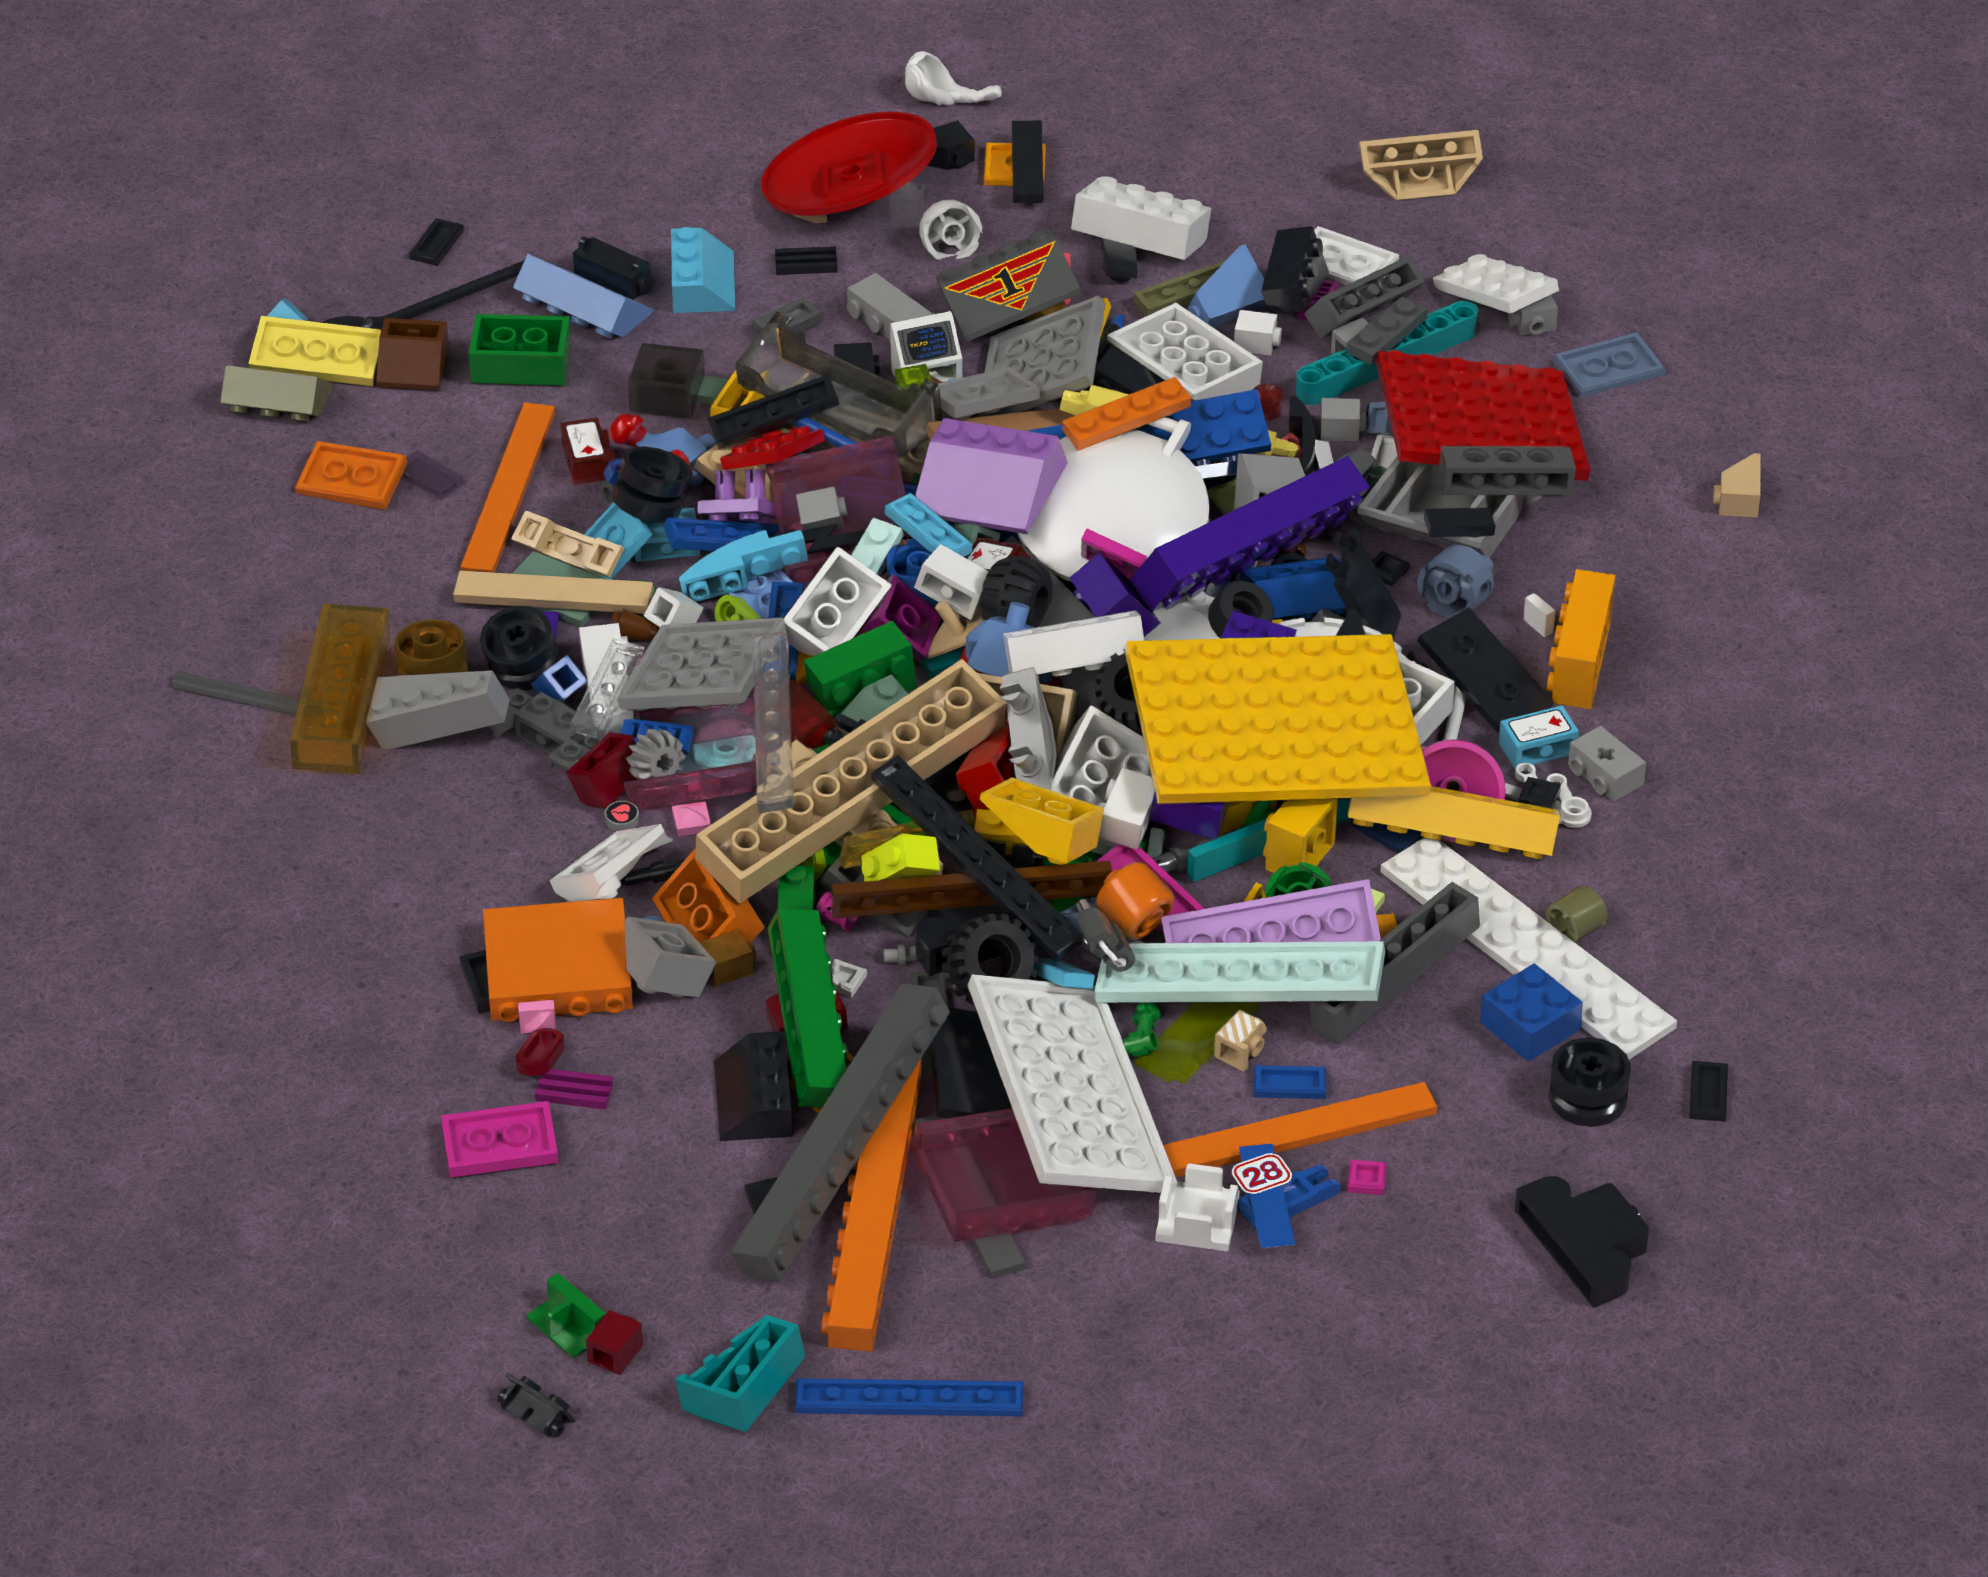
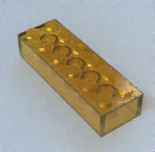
[290,603,390,774]

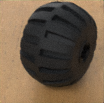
[980,556,1053,628]

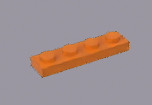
[1062,377,1192,451]

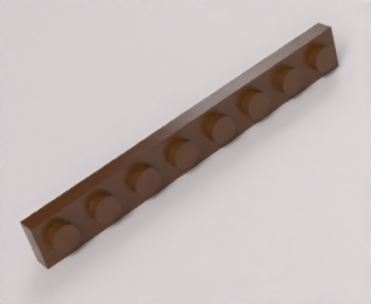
[831,860,1112,919]

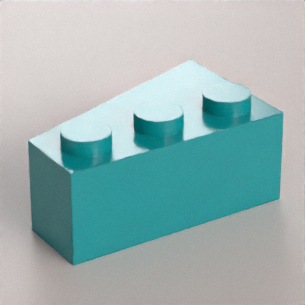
[675,1315,806,1432]

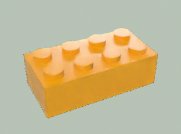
[1547,569,1616,709]

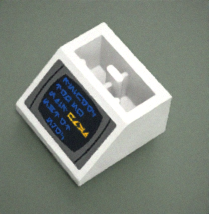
[890,311,962,393]

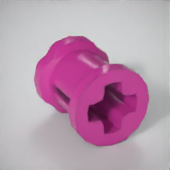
[816,892,860,932]

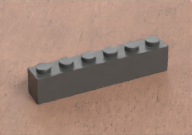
[1309,882,1480,1045]

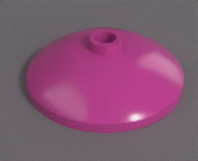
[1422,739,1506,842]

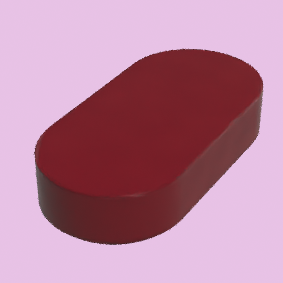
[515,1028,565,1076]

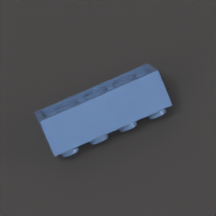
[513,254,655,339]

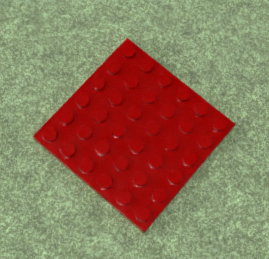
[1376,350,1591,481]

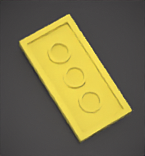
[248,316,381,386]

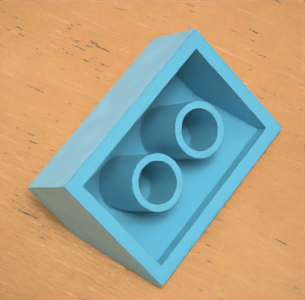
[671,227,735,313]

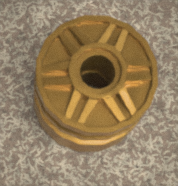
[394,619,468,676]

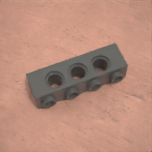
[1304,256,1425,339]
[1438,446,1576,495]

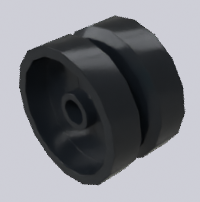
[612,446,693,523]
[480,606,561,691]
[1549,1037,1631,1127]

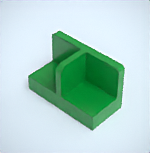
[527,1273,606,1358]

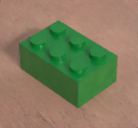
[469,314,572,386]

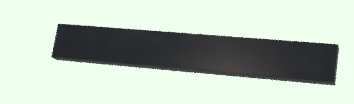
[871,755,1083,962]

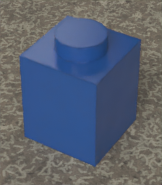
[531,655,588,702]

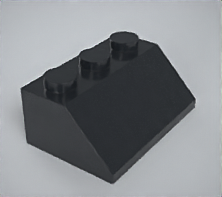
[714,1031,792,1141]

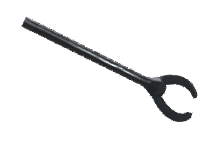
[322,260,525,330]

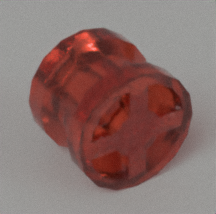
[1252,383,1283,420]

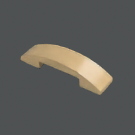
[511,510,625,577]

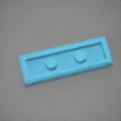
[885,493,973,557]

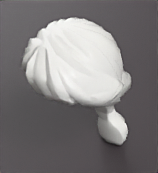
[905,51,1002,106]

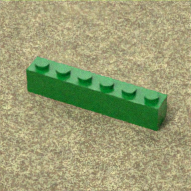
[768,908,847,1108]

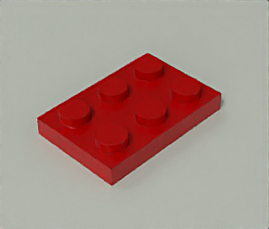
[720,425,825,470]

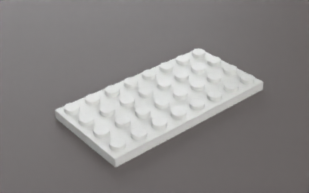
[968,974,1178,1193]

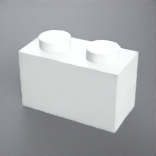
[914,544,988,620]
[1099,768,1155,849]

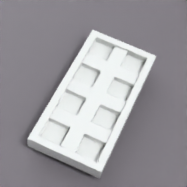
[1433,254,1559,314]

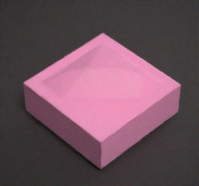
[672,801,711,837]
[518,1000,556,1034]

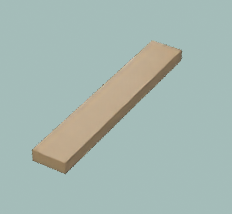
[453,571,654,614]

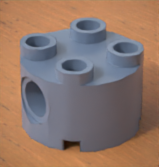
[1417,543,1494,618]

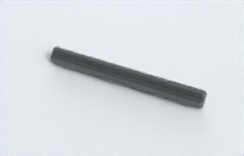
[172,672,330,721]

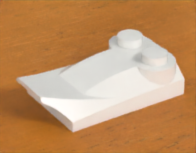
[549,824,673,902]

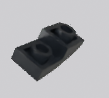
[1100,238,1138,282]

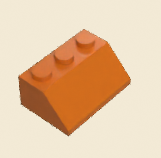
[652,849,764,942]

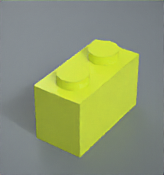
[861,833,940,882]

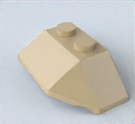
[1359,130,1483,201]

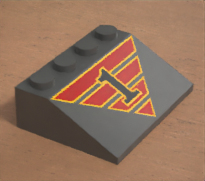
[935,229,1082,341]

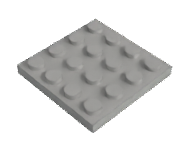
[977,295,1105,417]
[617,618,787,711]

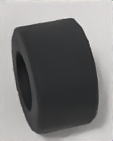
[1208,581,1274,639]

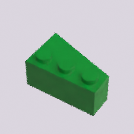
[804,621,917,708]

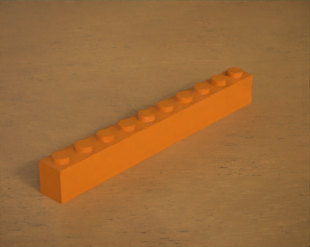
[821,1059,921,1352]

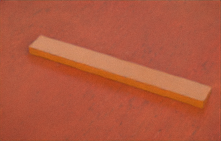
[460,402,555,573]
[1163,1082,1438,1177]

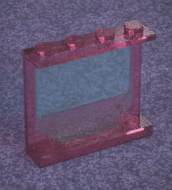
[624,682,774,809]

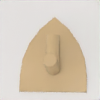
[928,600,983,659]

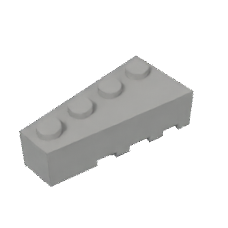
[366,670,510,749]

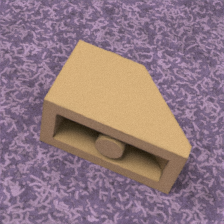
[1713,453,1760,517]

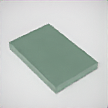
[512,551,605,627]

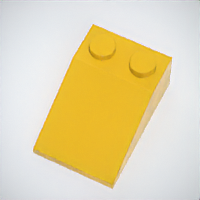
[980,778,1104,865]

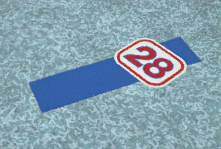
[1232,1143,1296,1248]

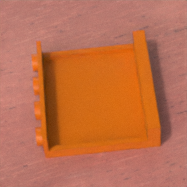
[483,898,633,1022]

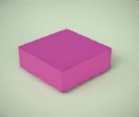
[1347,1159,1387,1195]

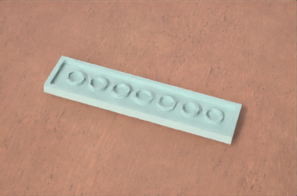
[1094,941,1385,1003]

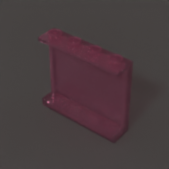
[766,435,912,582]
[911,1108,1097,1242]

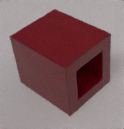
[586,1310,643,1375]

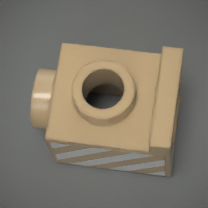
[1214,1010,1267,1072]

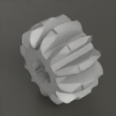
[626,728,686,787]

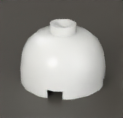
[919,200,982,261]

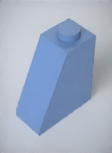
[1188,244,1267,328]

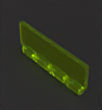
[1134,1002,1259,1084]

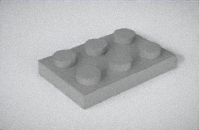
[925,367,1040,420]

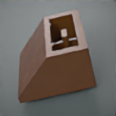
[376,318,450,391]

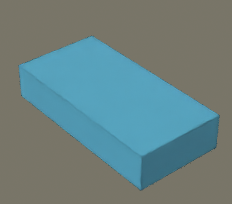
[1033,958,1095,989]

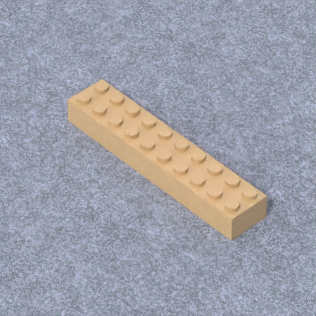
[695,659,1007,904]

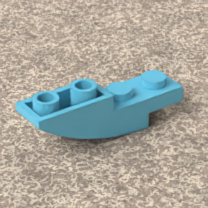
[679,530,808,602]

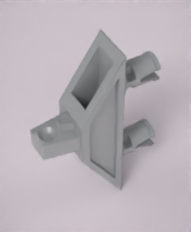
[1000,667,1058,790]

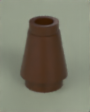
[611,609,658,642]

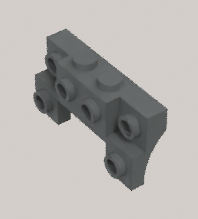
[487,688,605,771]

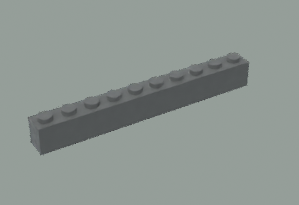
[731,983,950,1282]

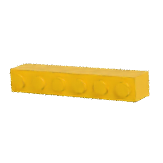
[1347,786,1560,859]

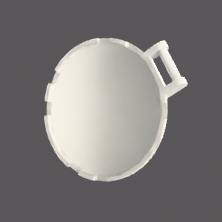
[1017,417,1209,582]

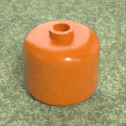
[1096,862,1175,940]

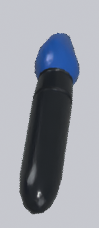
[1097,314,1125,360]

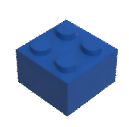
[1480,963,1583,1062]

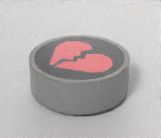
[605,801,639,831]

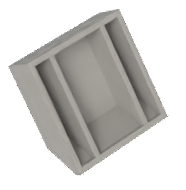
[1357,455,1524,558]

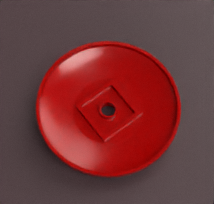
[761,111,937,216]

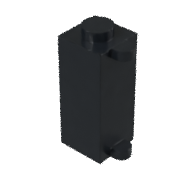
[573,236,652,300]

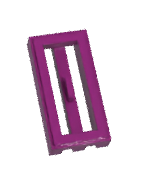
[535,1069,613,1110]

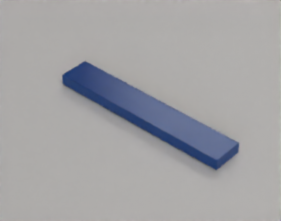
[795,1378,1023,1417]

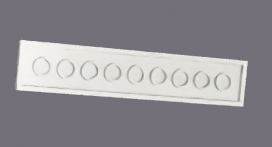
[1380,837,1677,1060]

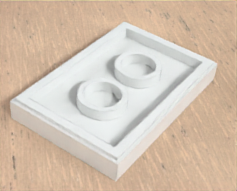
[1314,226,1399,285]

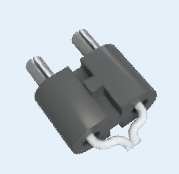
[1076,899,1135,972]

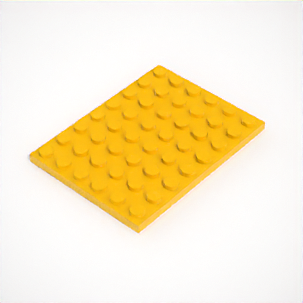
[1125,634,1431,804]

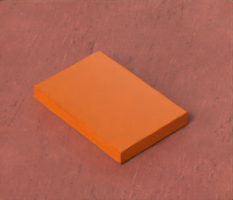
[295,441,408,510]

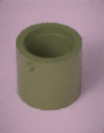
[1546,885,1608,943]

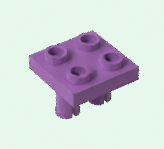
[698,469,782,524]

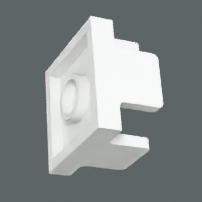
[1155,1163,1240,1251]

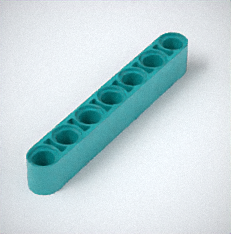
[1296,301,1478,405]

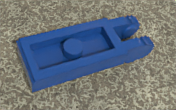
[1237,1164,1342,1231]

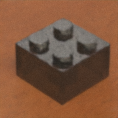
[628,343,705,419]

